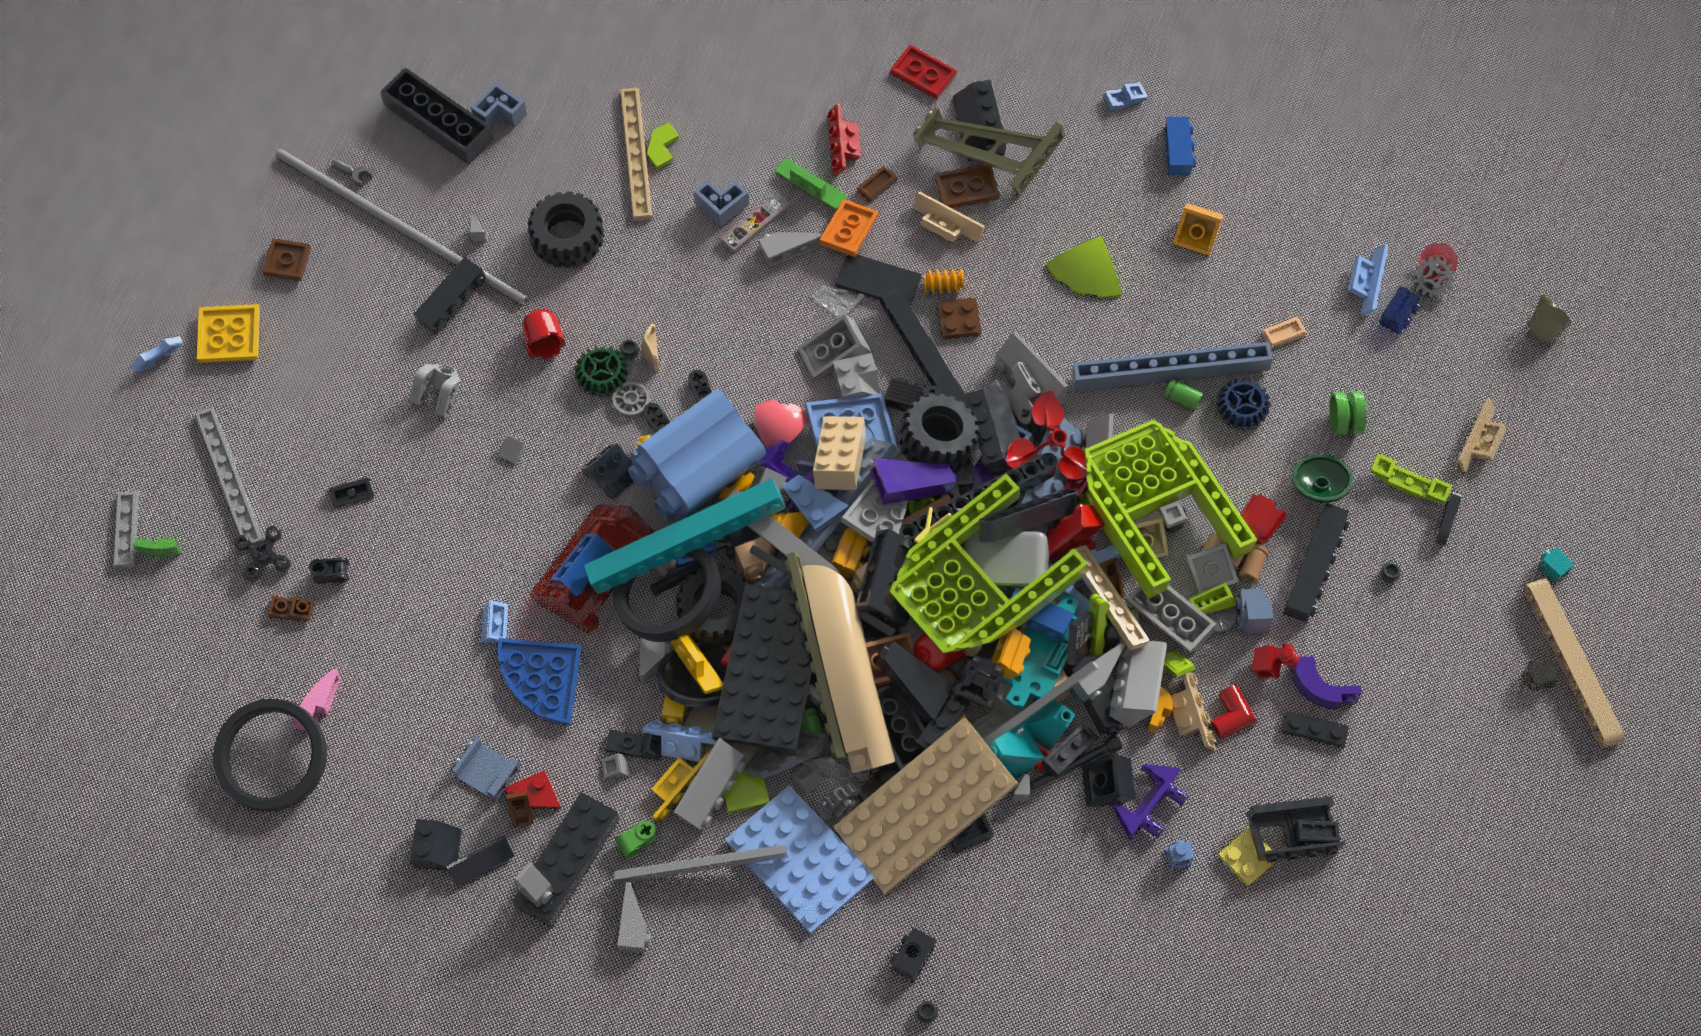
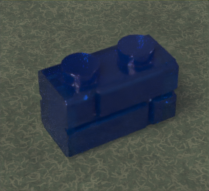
[1379,286,1421,334]

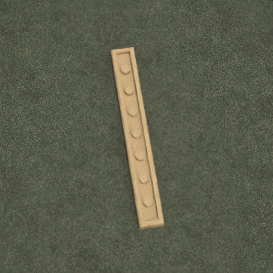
[620,87,653,222]

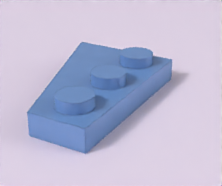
[782,475,850,533]

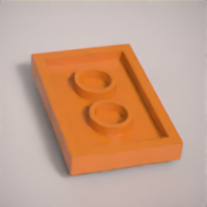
[820,199,879,257]

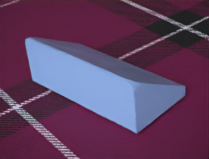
[481,600,508,644]

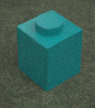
[1538,547,1575,584]

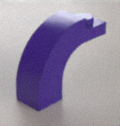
[1291,656,1362,710]

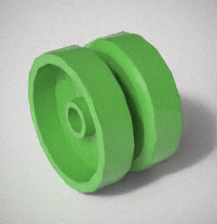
[1329,391,1367,436]

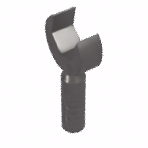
[331,158,372,187]

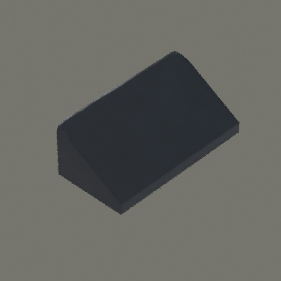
[329,477,374,508]

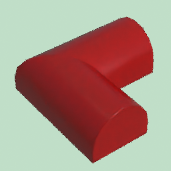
[1210,685,1257,740]

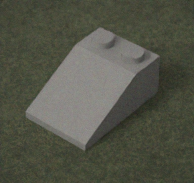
[797,314,871,379]

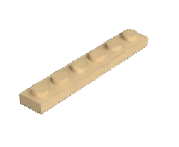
[1067,545,1150,650]

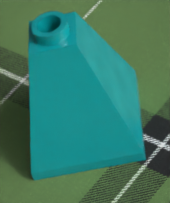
[1024,698,1076,751]
[988,723,1044,779]

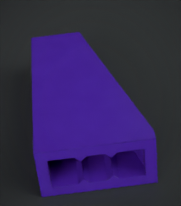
[870,459,956,504]

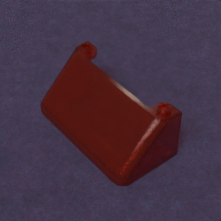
[530,504,655,633]

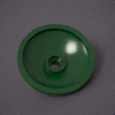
[1292,454,1354,503]

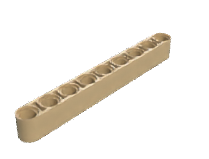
[1524,578,1624,749]

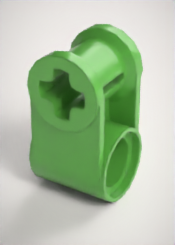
[615,821,657,859]

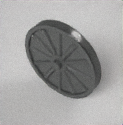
[1202,599,1237,633]

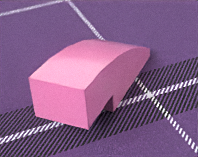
[293,669,341,731]

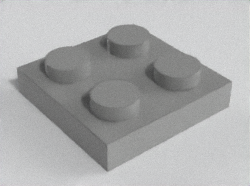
[1186,543,1239,594]

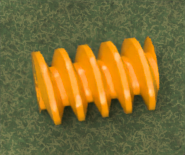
[924,269,964,295]

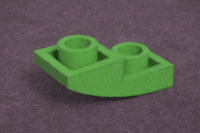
[133,537,182,557]

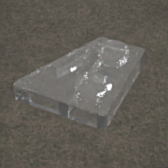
[810,285,865,319]

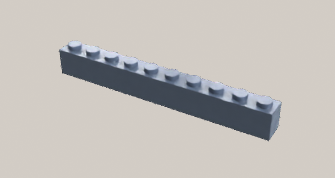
[1071,342,1273,391]

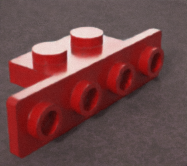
[827,104,861,177]

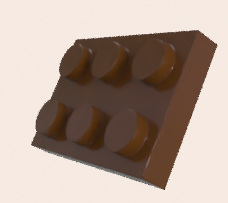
[935,164,1000,208]

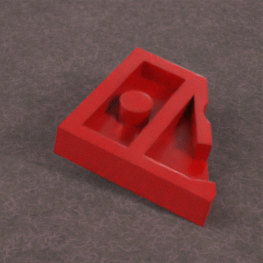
[505,770,561,810]

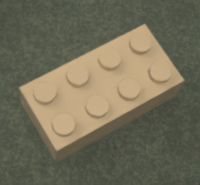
[813,416,866,490]

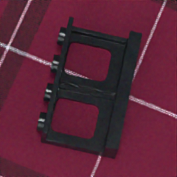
[855,529,916,628]
[1246,796,1345,863]

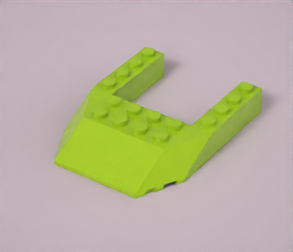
[1084,419,1257,599]
[890,474,1088,654]

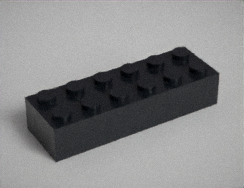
[380,67,493,165]
[512,792,620,928]

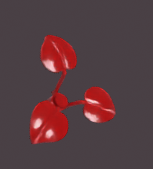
[1005,390,1087,480]

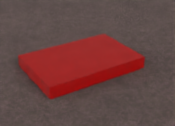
[890,44,957,100]

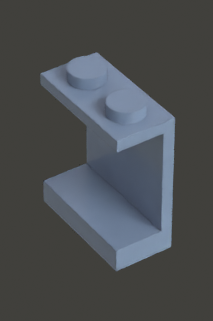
[452,736,521,803]

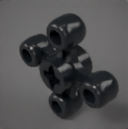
[234,525,292,582]

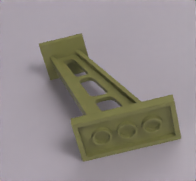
[913,107,1066,197]

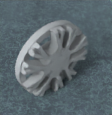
[612,382,650,417]

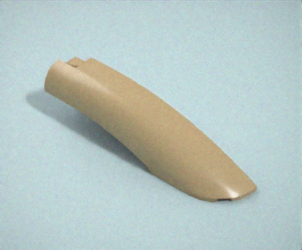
[802,565,895,773]

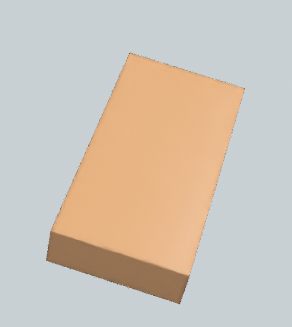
[1262,316,1307,349]

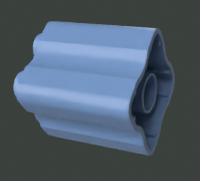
[628,389,767,521]

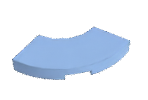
[131,337,183,372]

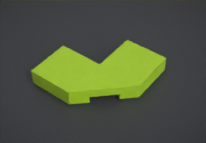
[647,122,679,170]

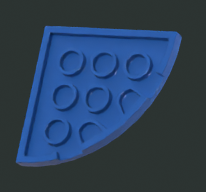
[498,638,582,726]

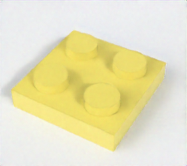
[1217,827,1277,887]

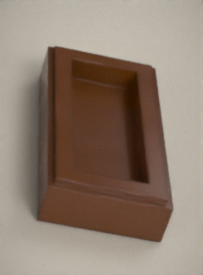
[857,165,898,203]

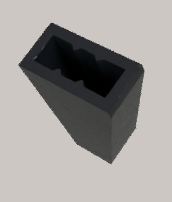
[876,641,955,724]
[1064,654,1125,735]

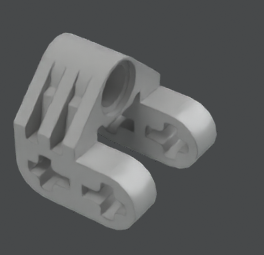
[409,364,460,418]

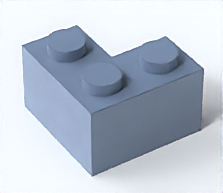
[471,82,527,127]
[694,180,749,227]
[1235,588,1273,635]

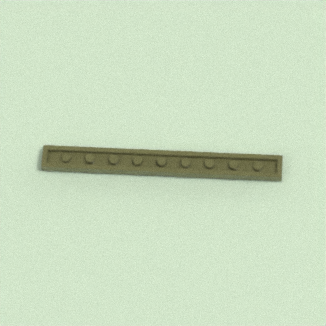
[785,552,848,760]

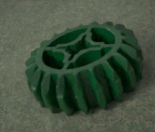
[575,344,629,397]

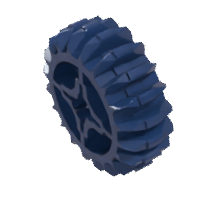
[1216,377,1271,430]

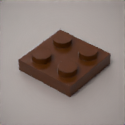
[262,238,311,281]
[937,297,982,339]

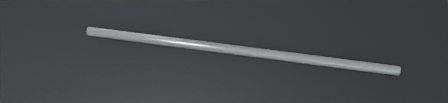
[276,149,528,305]

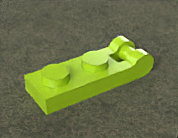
[1088,594,1110,656]

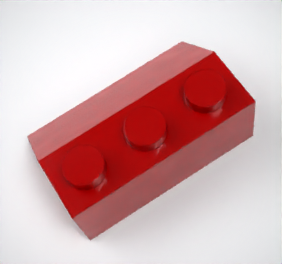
[1046,504,1105,561]

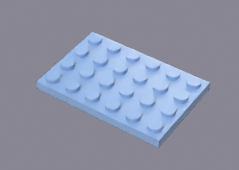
[725,785,874,935]

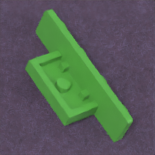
[775,158,847,210]

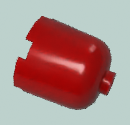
[522,309,566,360]
[1240,494,1287,545]
[913,633,965,671]

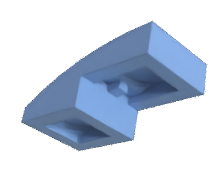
[1103,82,1148,111]

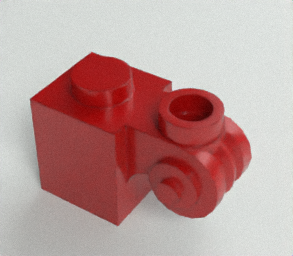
[1252,644,1299,679]

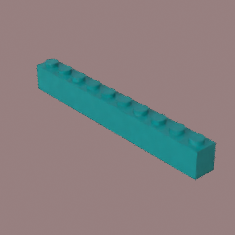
[584,478,786,594]

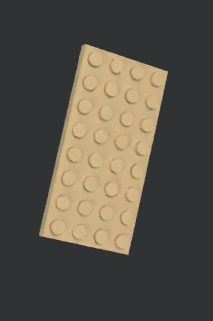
[834,717,1018,894]

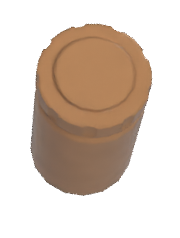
[1238,544,1269,584]

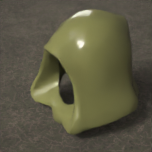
[1527,294,1571,343]

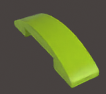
[1370,453,1453,504]

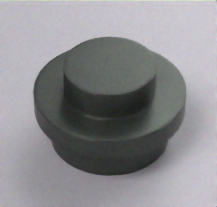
[620,339,639,359]
[1380,563,1401,583]
[916,1001,938,1023]

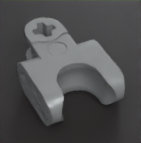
[990,362,1041,424]

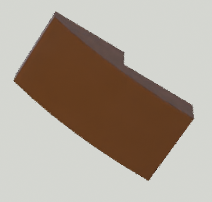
[268,595,314,621]

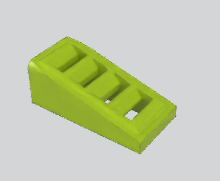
[1188,582,1236,614]
[1163,650,1196,677]

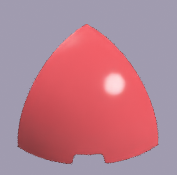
[754,400,808,449]

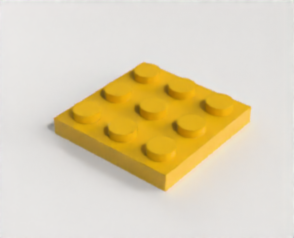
[197,304,260,363]

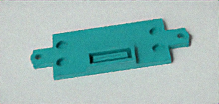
[1002,594,1080,709]

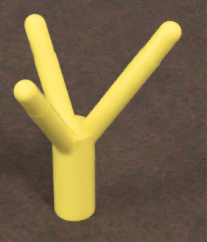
[914,507,951,544]

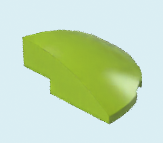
[1046,236,1122,298]

